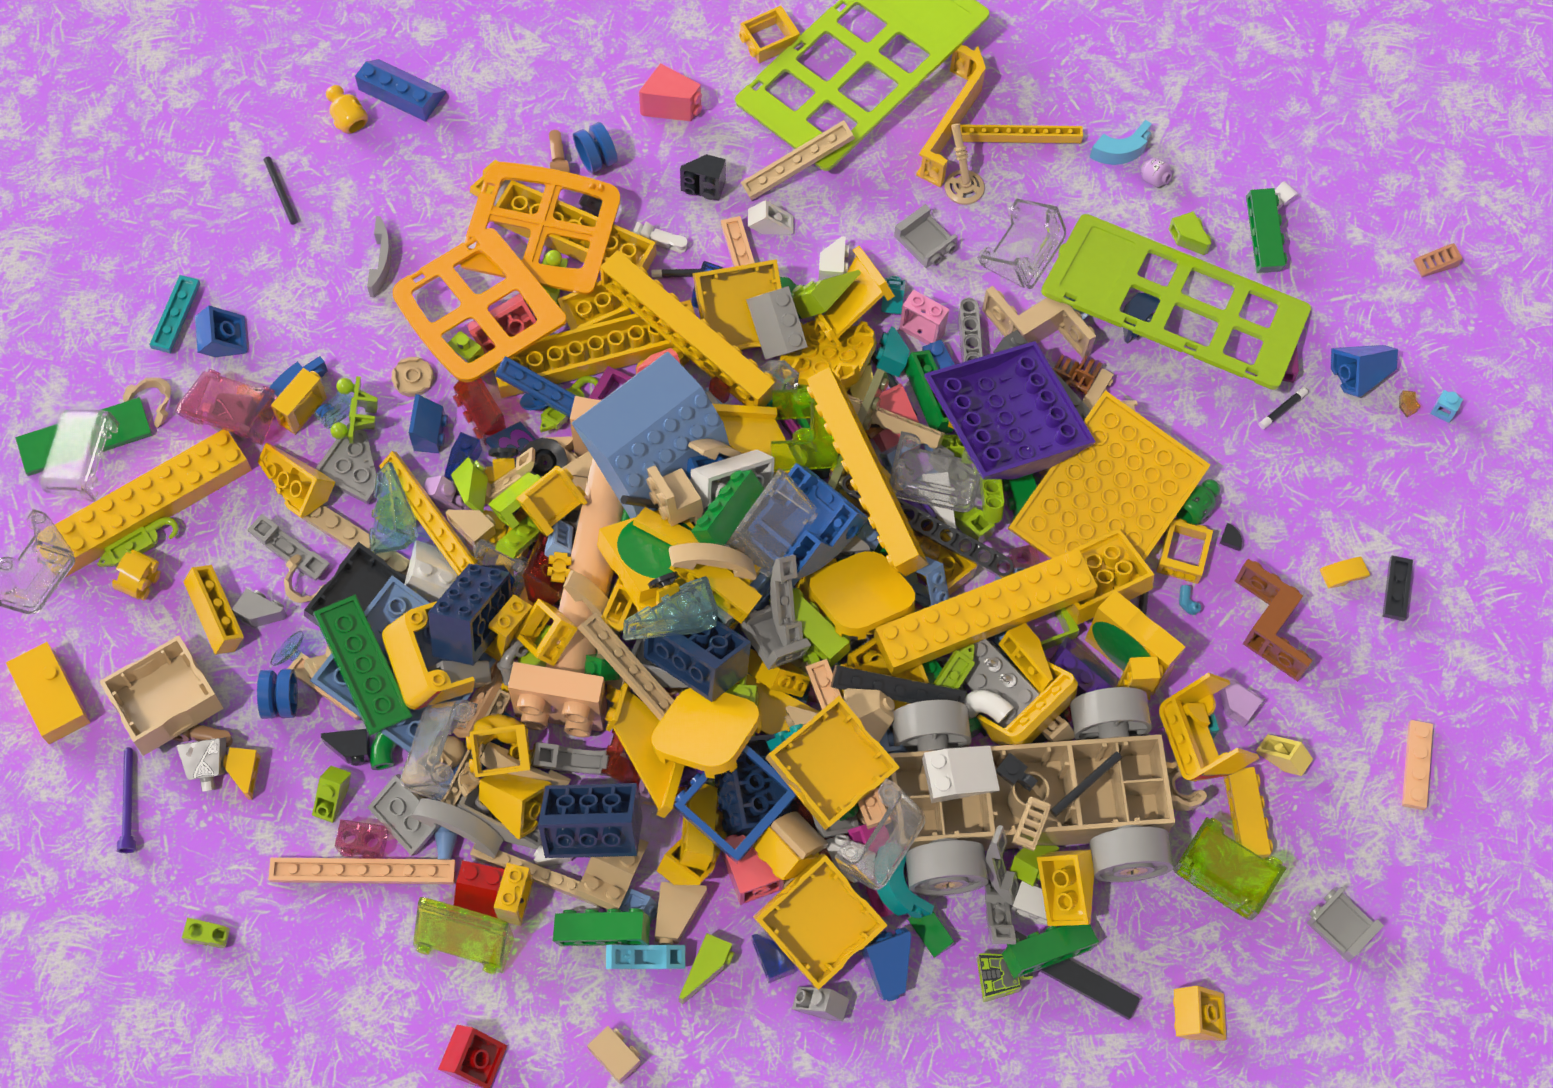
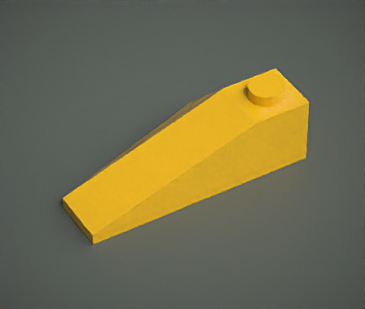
[258,443,335,518]

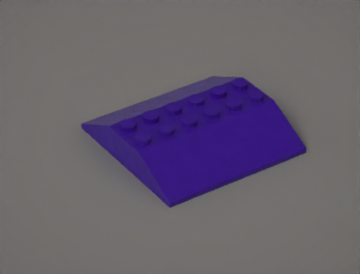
[924,341,1096,479]

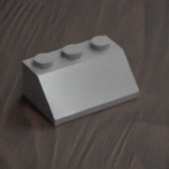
[746,286,808,359]

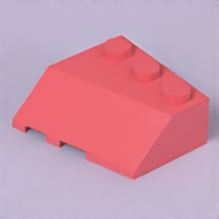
[467,294,537,354]

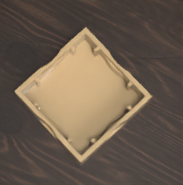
[99,635,224,756]

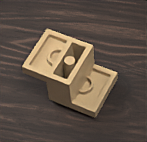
[646,465,703,527]
[575,839,649,909]

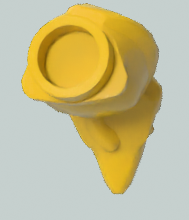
[469,714,528,748]

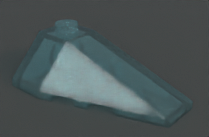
[369,462,418,554]
[623,576,718,640]

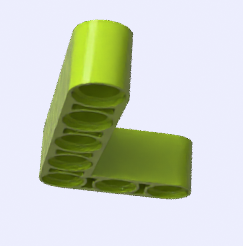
[941,434,1004,523]

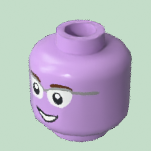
[1141,158,1172,187]

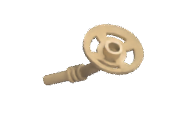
[944,124,984,205]

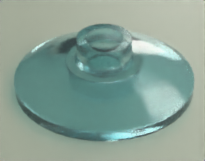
[270,631,304,666]

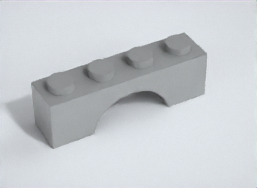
[531,742,626,778]

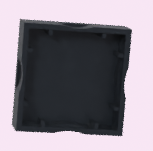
[304,542,426,627]

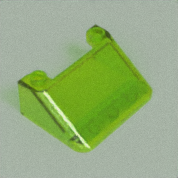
[413,897,514,975]

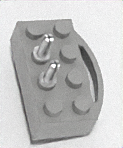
[959,638,1040,729]

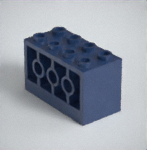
[428,563,511,666]
[644,600,751,702]
[714,734,792,837]
[538,783,643,858]

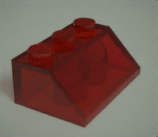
[452,378,506,445]
[523,533,571,606]

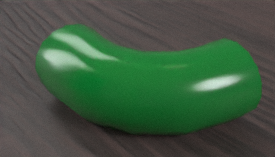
[370,732,397,770]

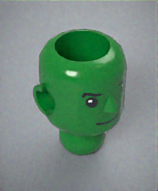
[1176,479,1221,525]

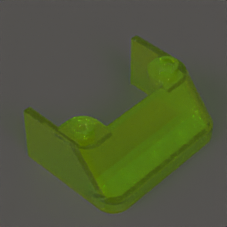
[771,388,838,471]

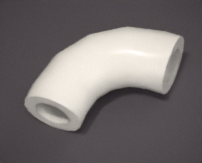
[964,690,1014,724]

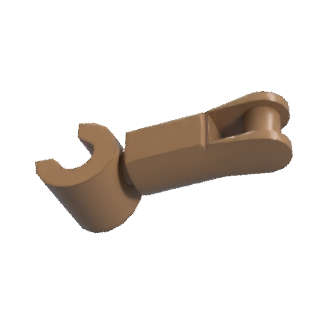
[549,130,570,173]
[172,724,233,747]

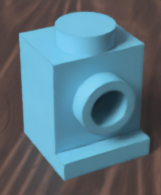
[1430,390,1463,423]

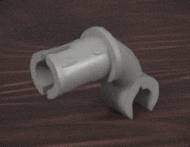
[497,638,528,686]

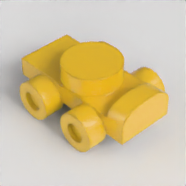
[547,552,572,583]

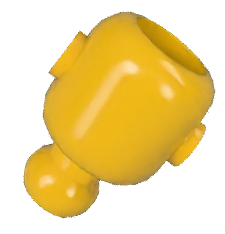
[326,85,368,134]

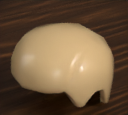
[431,736,467,770]

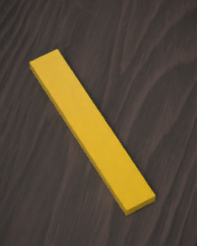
[633,507,761,585]

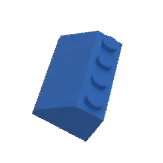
[355,59,446,122]

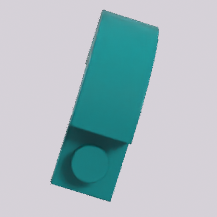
[872,842,934,918]

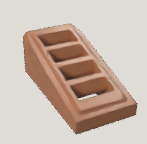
[1413,243,1462,277]

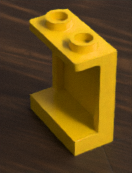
[516,466,588,536]
[485,595,532,662]

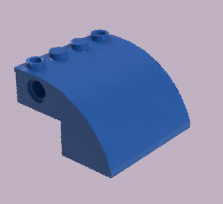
[746,463,868,579]

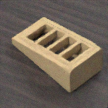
[1012,797,1051,851]

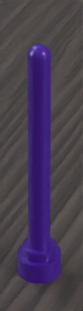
[117,747,136,854]

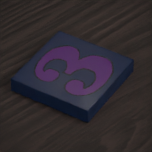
[486,421,536,467]

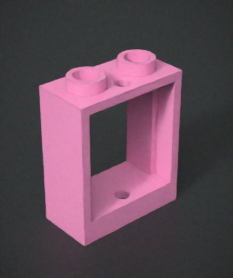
[899,290,949,345]

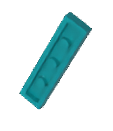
[149,275,201,353]

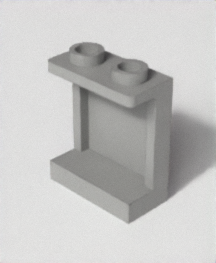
[894,204,958,268]
[740,604,811,670]
[1307,887,1384,962]

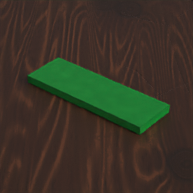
[15,397,153,476]
[313,594,412,736]

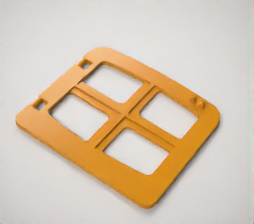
[460,162,621,295]
[393,228,567,382]

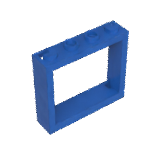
[674,745,797,864]

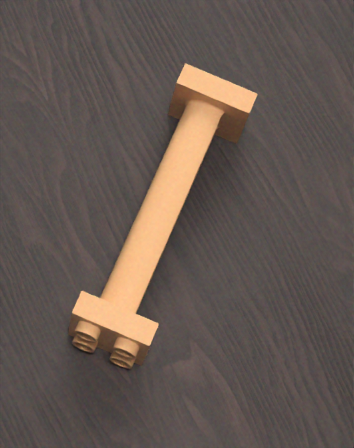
[508,396,624,738]

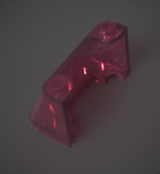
[175,369,278,445]

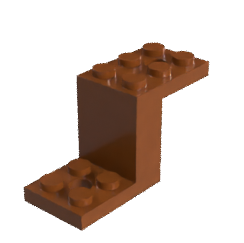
[1235,559,1313,682]

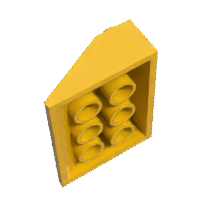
[1064,528,1154,625]

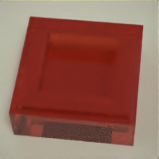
[709,376,731,404]

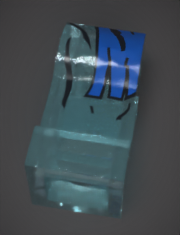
[314,391,352,429]

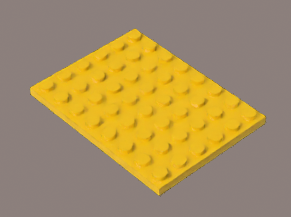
[1007,390,1211,561]

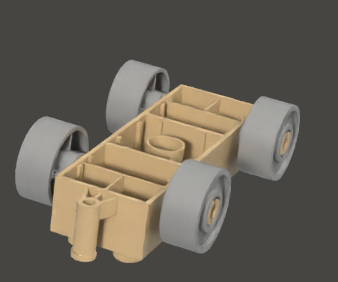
[856,687,1207,896]

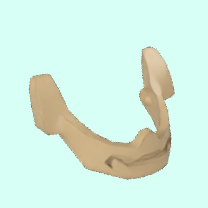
[123,378,171,428]
[284,554,324,603]

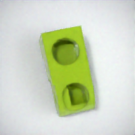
[182,917,230,948]

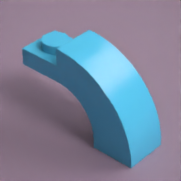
[1090,120,1152,165]
[606,945,685,969]

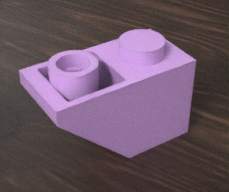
[423,475,469,510]
[1220,675,1262,728]

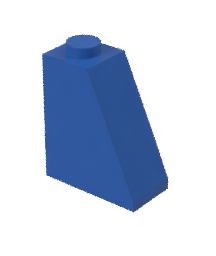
[1331,345,1398,397]
[861,927,911,1001]

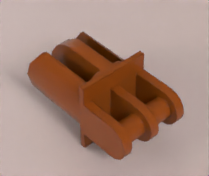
[1052,355,1079,385]
[1068,355,1103,395]

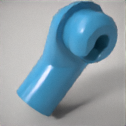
[1179,585,1201,615]

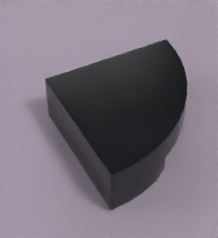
[1219,523,1242,551]

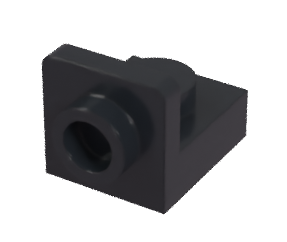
[578,194,602,217]

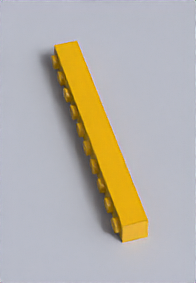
[959,124,1083,143]

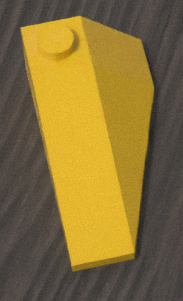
[656,809,726,885]

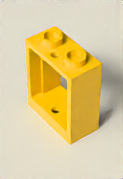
[739,5,800,63]
[271,368,327,435]
[1156,519,1213,584]
[515,598,578,666]
[748,648,810,697]
[466,724,532,778]
[494,863,534,926]

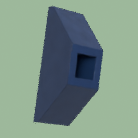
[1123,293,1160,344]

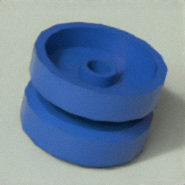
[573,122,618,174]
[257,669,298,719]

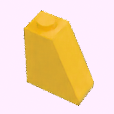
[479,773,552,840]

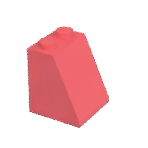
[639,63,702,121]
[873,384,921,457]
[722,834,784,905]

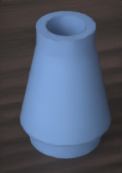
[435,827,458,860]

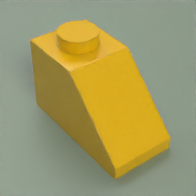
[223,747,261,800]

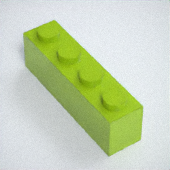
[769,587,850,668]

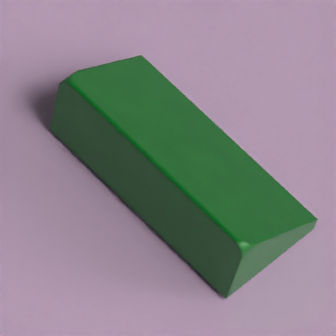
[908,912,954,958]

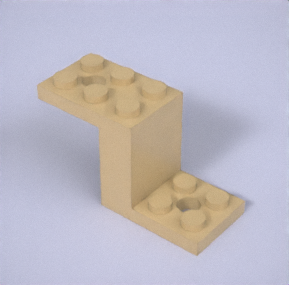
[982,286,1096,359]

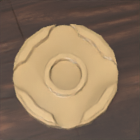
[391,357,434,397]

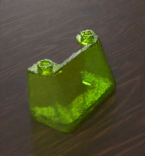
[1173,817,1286,920]

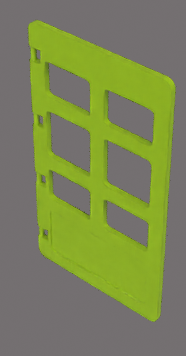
[735,0,990,171]
[1041,214,1311,390]

